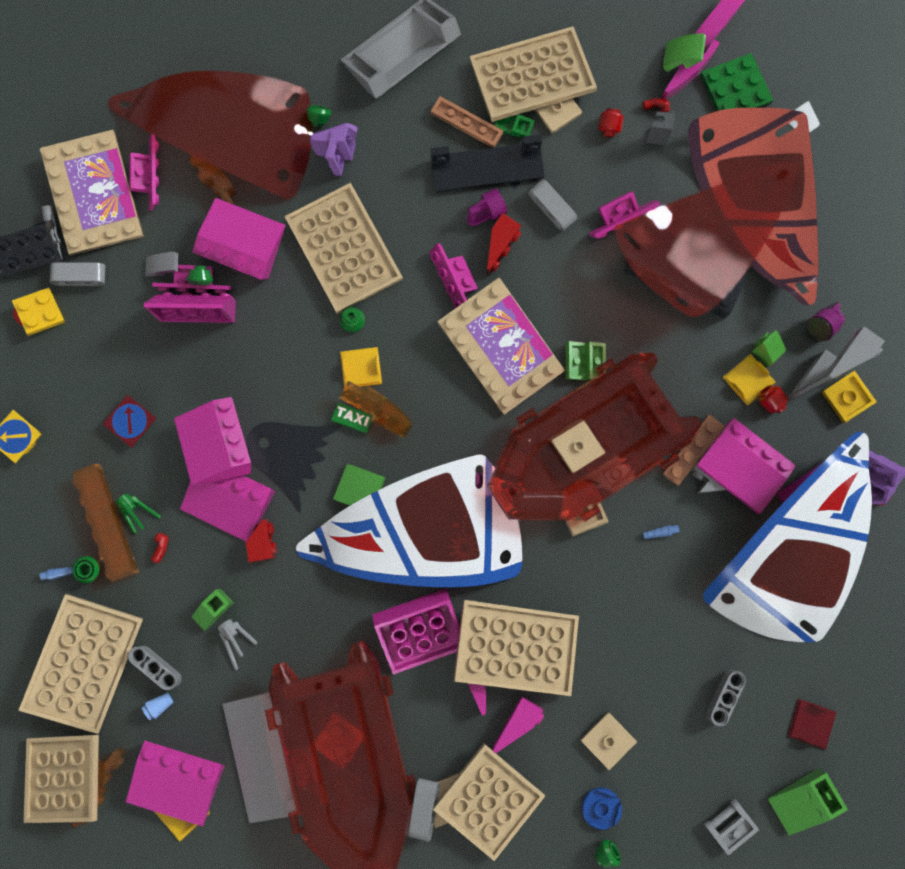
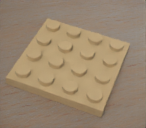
[24,735,99,823]
[433,743,545,861]

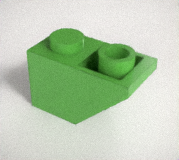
[751,330,786,367]
[192,589,234,631]

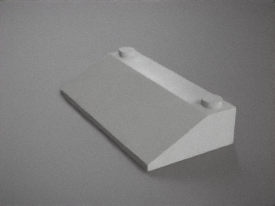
[341,0,461,99]
[788,326,885,400]
[222,688,308,823]

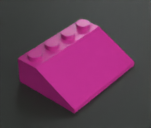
[192,198,286,280]
[144,292,236,323]
[174,397,251,487]
[696,417,796,515]
[180,475,275,541]
[372,588,460,675]
[126,741,225,826]

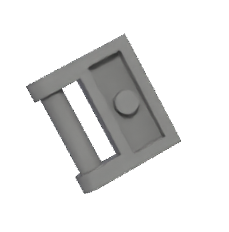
[704,799,759,855]

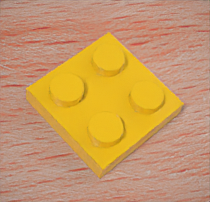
[12,288,65,336]
[821,371,877,423]

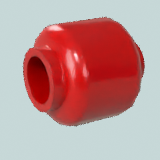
[598,108,624,138]
[759,385,788,413]

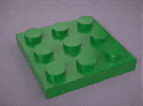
[700,53,774,111]

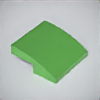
[663,33,706,72]
[565,341,606,381]
[333,464,385,506]

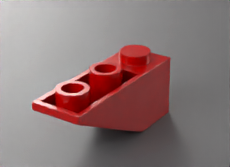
[487,213,522,275]

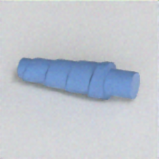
[643,525,680,539]
[40,567,72,580]

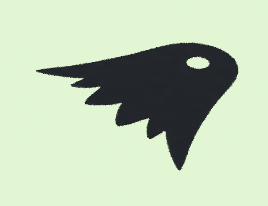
[246,422,342,512]

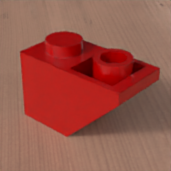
[246,519,277,562]

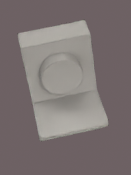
[691,462,726,494]

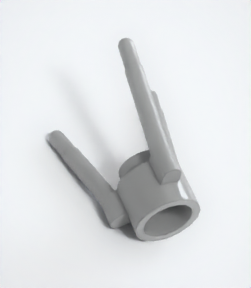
[218,619,257,670]

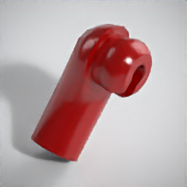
[642,97,670,112]
[151,533,169,563]

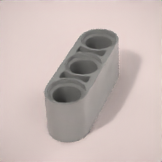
[528,179,577,231]
[49,263,106,286]
[128,646,182,690]
[706,670,746,726]
[409,778,440,842]

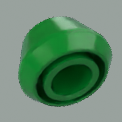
[307,105,332,127]
[186,266,213,285]
[339,307,365,332]
[72,556,99,583]
[595,839,621,868]

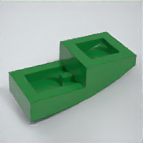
[494,114,535,138]

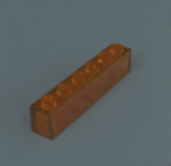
[73,464,139,582]

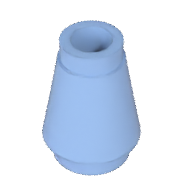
[142,692,174,720]

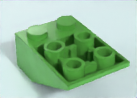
[767,769,848,835]

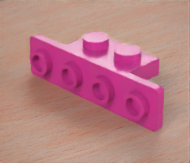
[129,134,159,211]
[589,191,661,239]
[429,243,478,309]
[152,265,231,293]

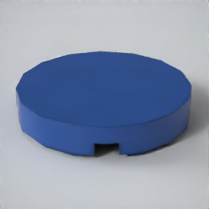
[581,787,622,830]

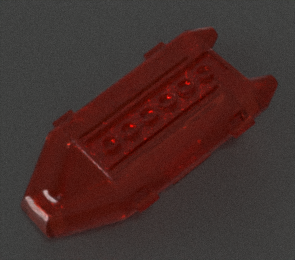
[487,352,702,522]
[264,641,416,869]

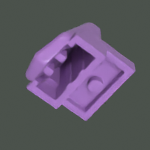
[309,123,358,176]
[869,450,905,505]

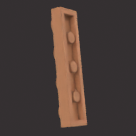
[431,96,503,148]
[662,414,724,486]

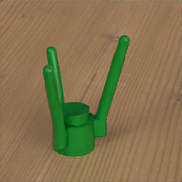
[116,494,161,534]

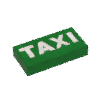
[331,403,374,434]

